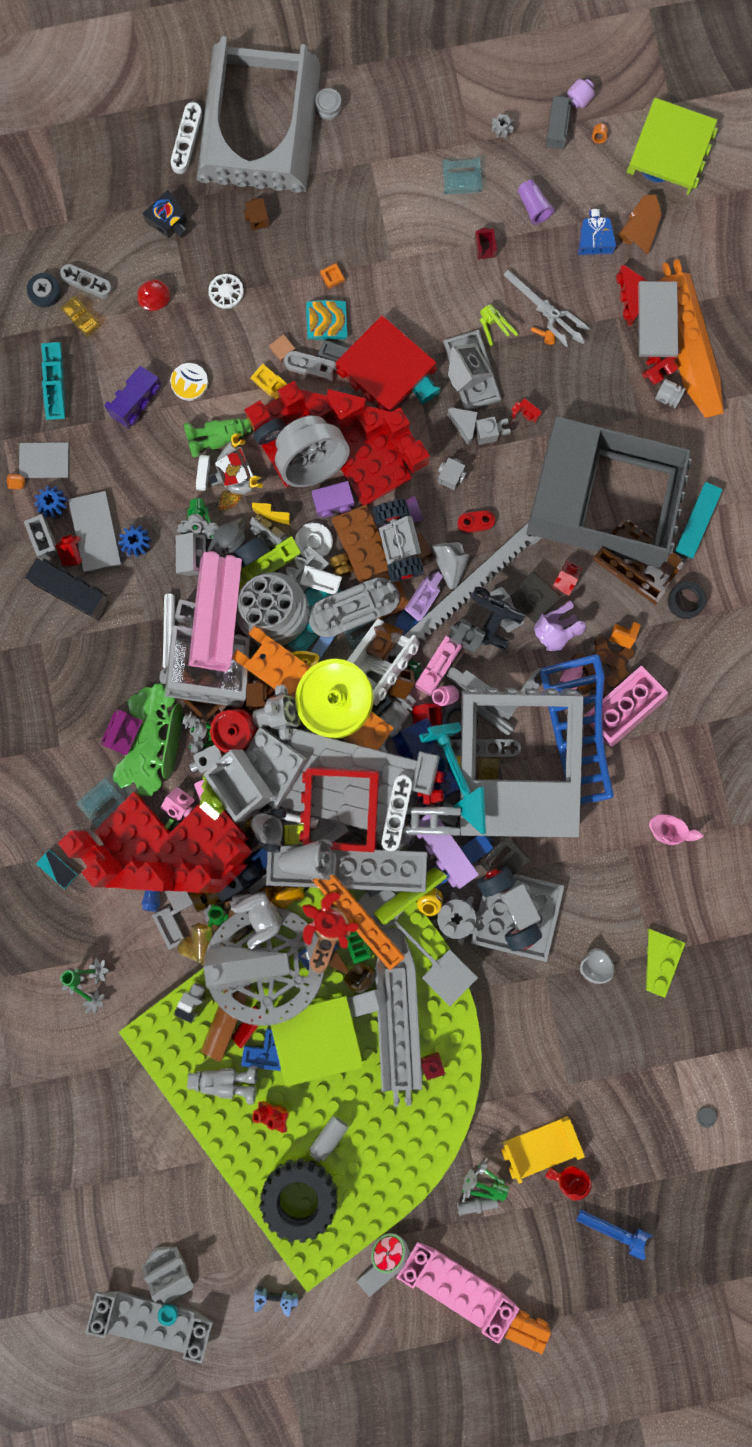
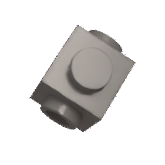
[438,458,466,490]

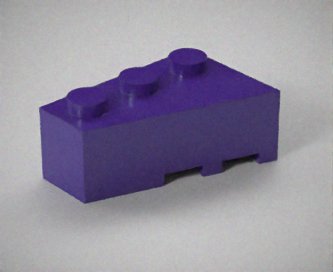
[104,366,161,429]

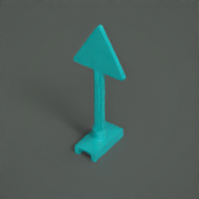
[419,722,486,835]

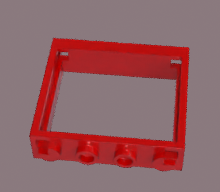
[300,767,379,852]

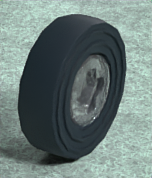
[253,418,286,445]

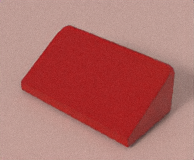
[231,1006,262,1049]

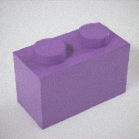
[311,481,354,518]

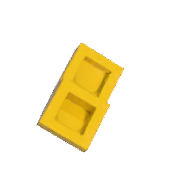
[250,364,287,399]
[252,503,291,524]

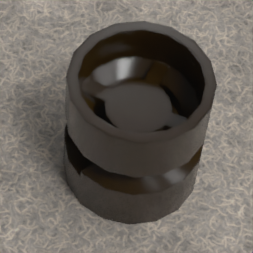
[190,892,223,912]

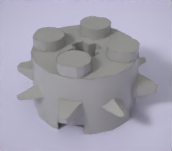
[431,892,484,946]

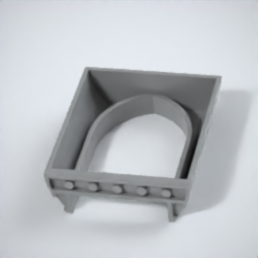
[197,36,321,193]

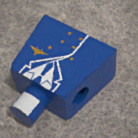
[578,209,616,255]

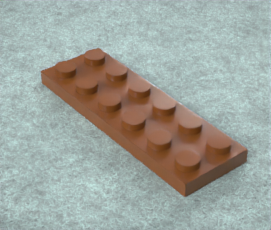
[331,505,409,621]

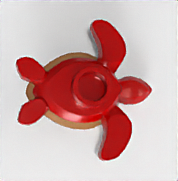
[302,892,359,948]

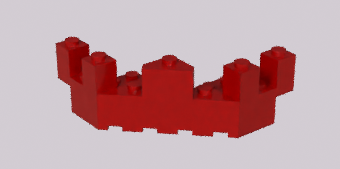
[244,381,430,506]
[58,792,252,893]

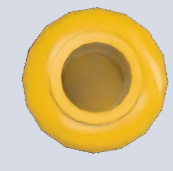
[417,888,443,916]

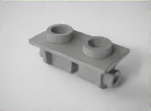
[248,515,287,549]

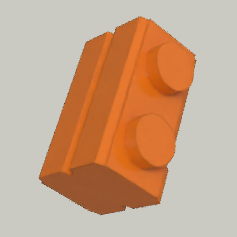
[504,1310,551,1354]

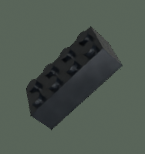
[25,558,110,621]

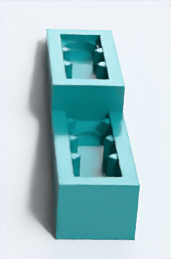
[674,482,723,559]

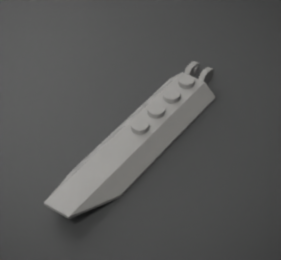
[375,928,422,1106]

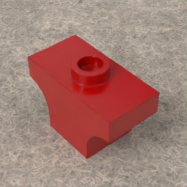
[552,560,583,596]

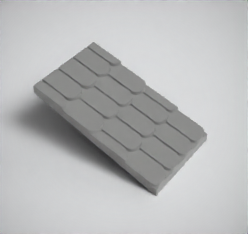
[280,728,417,836]

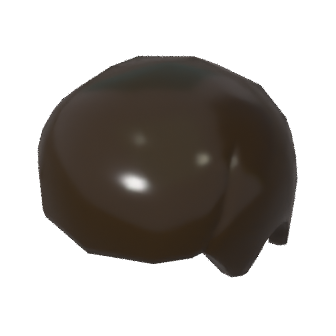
[344,962,375,993]

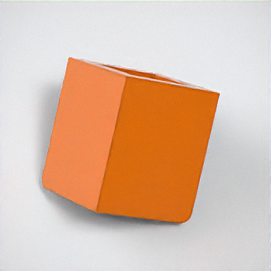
[609,622,641,649]

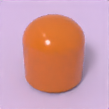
[592,123,608,144]
[7,474,25,490]

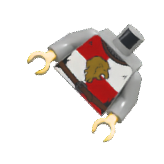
[208,434,263,495]

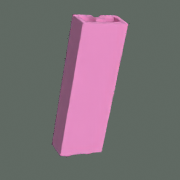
[188,551,242,672]

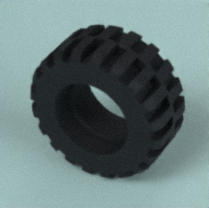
[260,1158,338,1243]

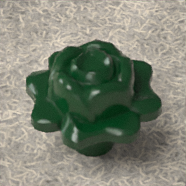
[406,659,423,680]

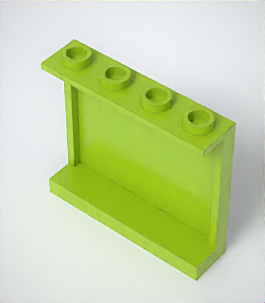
[626,97,718,195]
[271,992,364,1087]

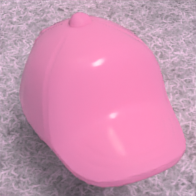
[649,814,704,845]

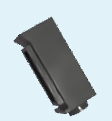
[546,96,572,150]

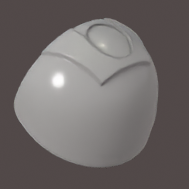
[580,948,614,984]

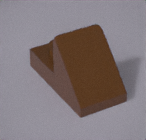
[366,623,404,662]

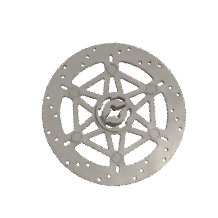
[207,908,324,1026]

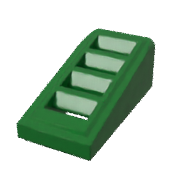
[347,931,373,964]

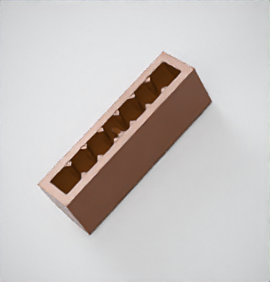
[200,984,252,1062]

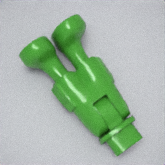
[183,418,252,458]

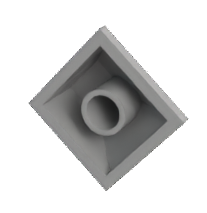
[448,343,493,392]

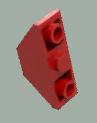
[616,265,647,326]

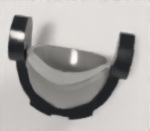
[251,809,287,853]

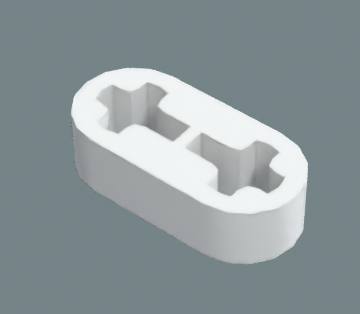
[196,455,210,491]

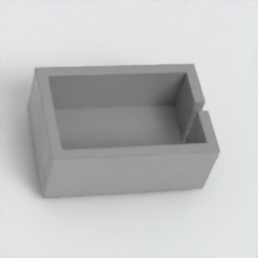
[204,750,274,822]

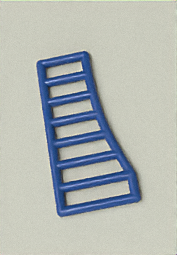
[540,654,614,805]

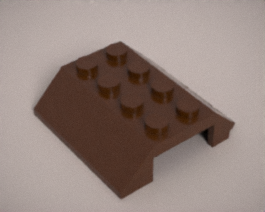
[592,519,684,605]

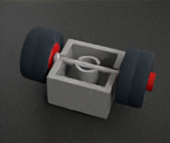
[477,867,542,951]

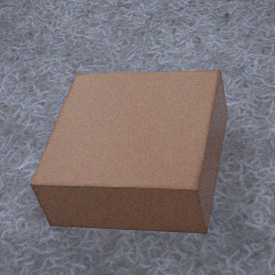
[269,334,296,362]

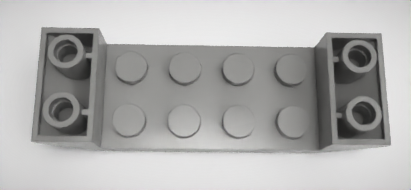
[86,1291,213,1363]

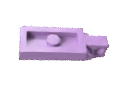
[405,571,443,621]

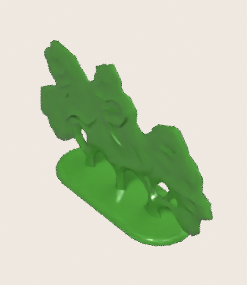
[113,683,183,797]

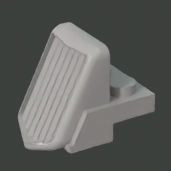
[141,1246,193,1304]

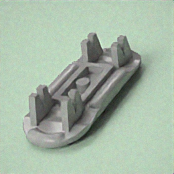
[309,578,399,637]

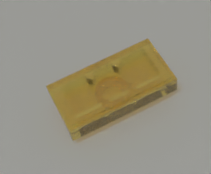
[477,756,499,780]

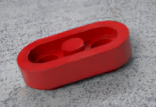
[457,510,495,533]

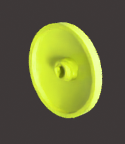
[295,659,374,738]

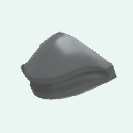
[207,517,246,556]

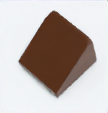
[329,950,349,974]

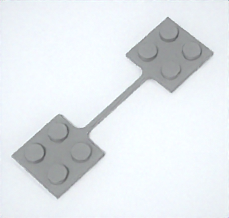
[358,890,478,1006]

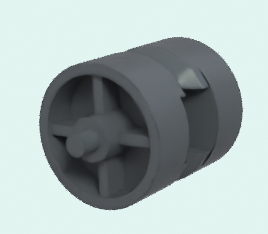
[449,618,485,653]

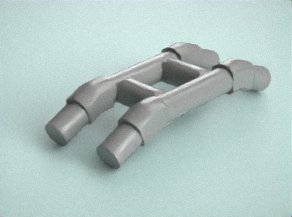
[402,806,461,835]

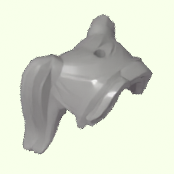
[231,894,283,950]

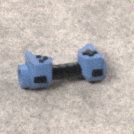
[254,1287,299,1317]

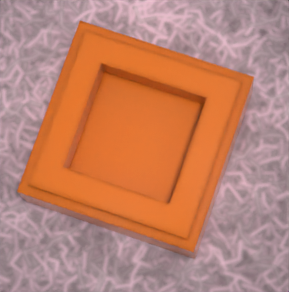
[320,263,345,289]

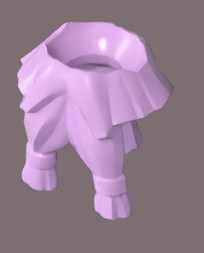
[534,600,586,651]

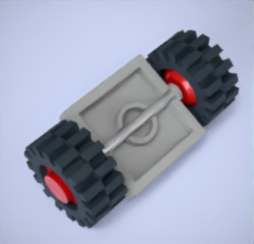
[373,499,424,582]

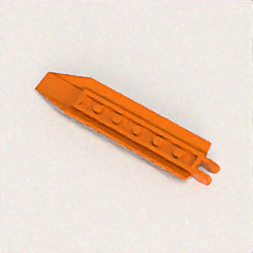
[657,259,724,418]

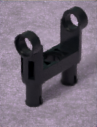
[452,587,525,651]

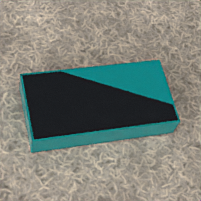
[36,849,78,889]

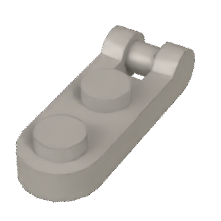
[284,351,336,382]

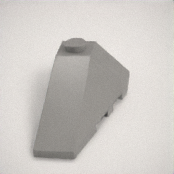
[204,947,291,991]

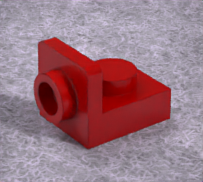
[511,398,542,423]
[55,535,82,566]

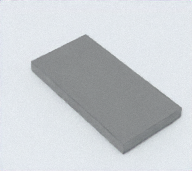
[638,281,678,357]
[443,330,501,411]
[68,491,122,573]

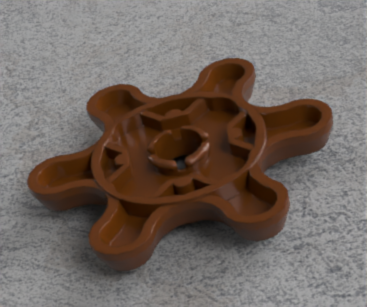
[572,635,635,699]

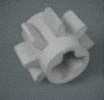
[491,113,514,138]

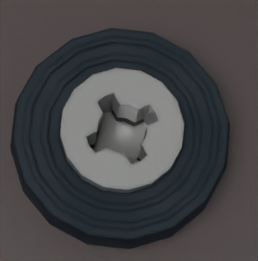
[27,273,61,308]

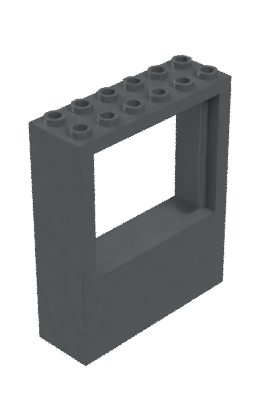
[526,416,692,568]

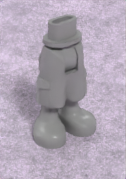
[378,694,416,753]
[187,1066,258,1105]

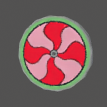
[371,1233,409,1276]

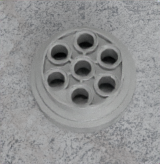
[275,416,350,487]
[236,572,310,646]

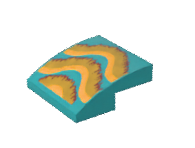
[306,300,347,341]

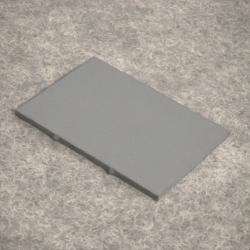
[19,442,69,478]

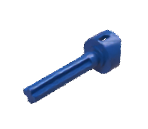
[576,1210,653,1261]

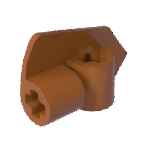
[618,195,662,255]

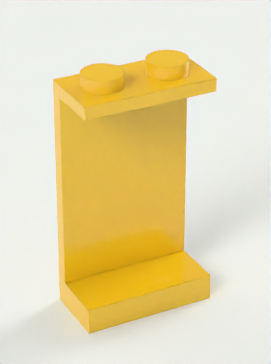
[501,1116,585,1184]

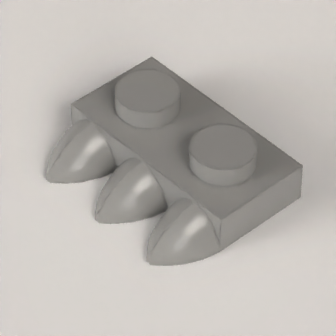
[286,547,330,592]

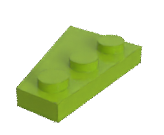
[200,775,226,820]
[646,929,685,998]

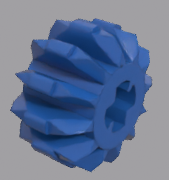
[34,486,67,518]
[118,525,151,558]

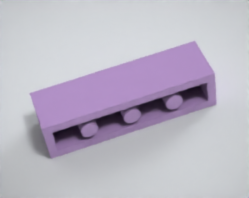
[416,815,479,889]

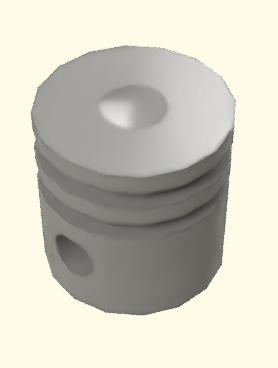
[655,379,686,409]

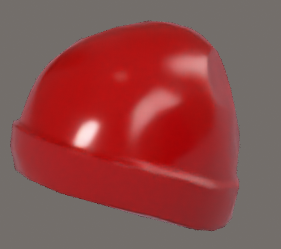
[137,279,170,311]

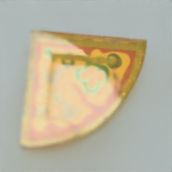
[217,490,241,510]

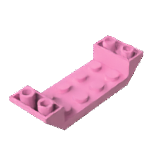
[396,1242,520,1344]

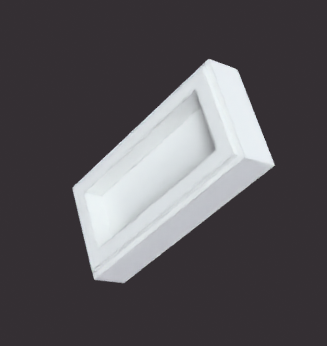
[300,565,342,595]

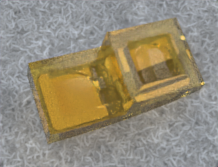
[60,296,101,337]

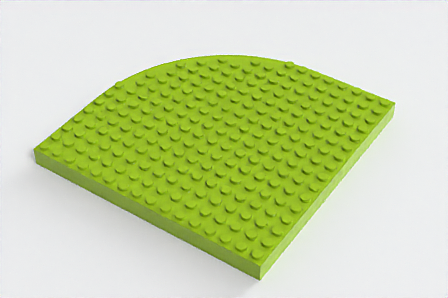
[119,849,482,1292]

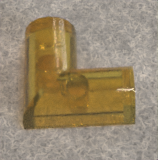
[178,923,212,965]

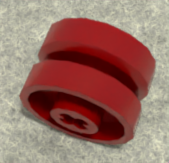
[210,708,259,753]

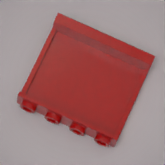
[335,315,437,412]

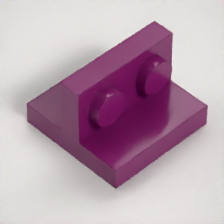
[100,709,142,756]

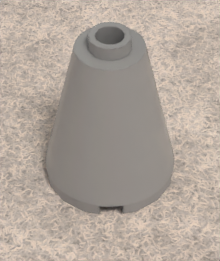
[278,839,336,880]

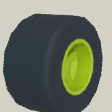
[233,535,270,568]

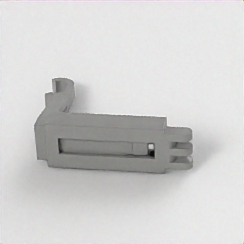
[447,668,541,720]

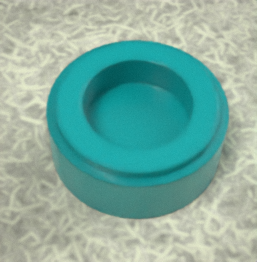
[157,1303,178,1326]

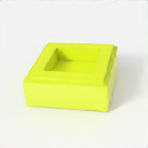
[284,824,304,845]

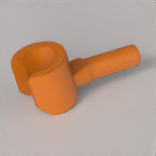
[531,326,555,345]

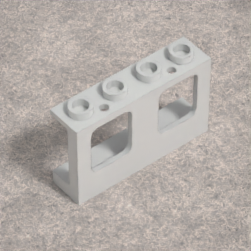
[347,619,419,706]

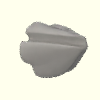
[431,542,469,589]

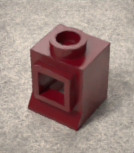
[474,227,497,260]
[420,1052,446,1081]

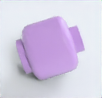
[567,79,595,109]

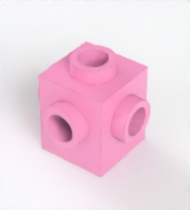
[160,786,195,822]

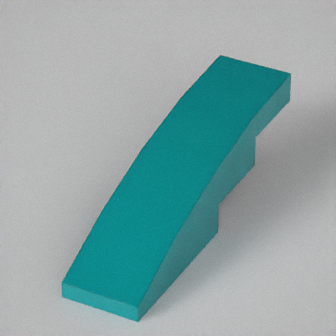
[41,342,65,420]

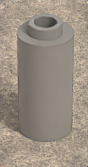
[309,1115,349,1162]

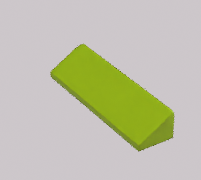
[374,867,447,925]

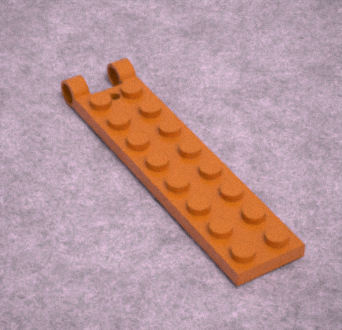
[232,626,394,750]

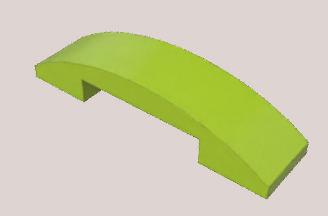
[238,536,302,592]

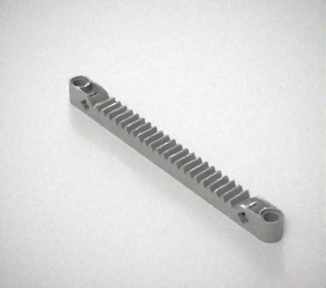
[366,523,542,684]

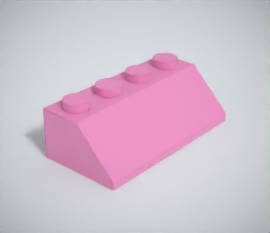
[584,666,668,749]

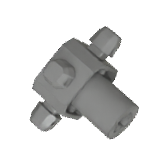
[252,685,301,741]

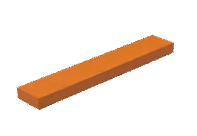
[312,875,405,970]

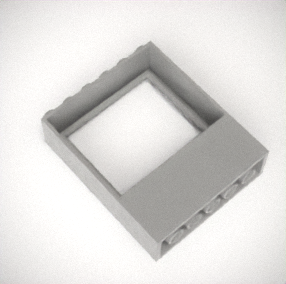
[459,687,583,837]

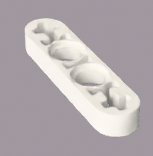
[171,102,202,174]
[382,774,412,851]

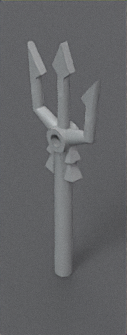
[504,270,590,347]

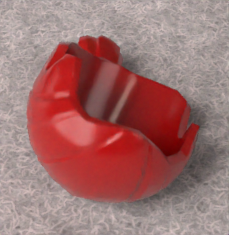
[545,1166,592,1201]

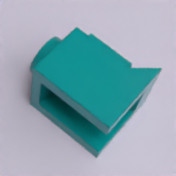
[412,375,440,405]

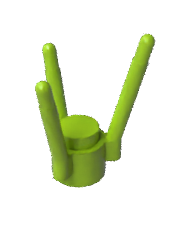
[480,304,518,346]

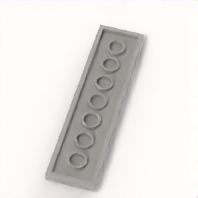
[266,846,427,892]

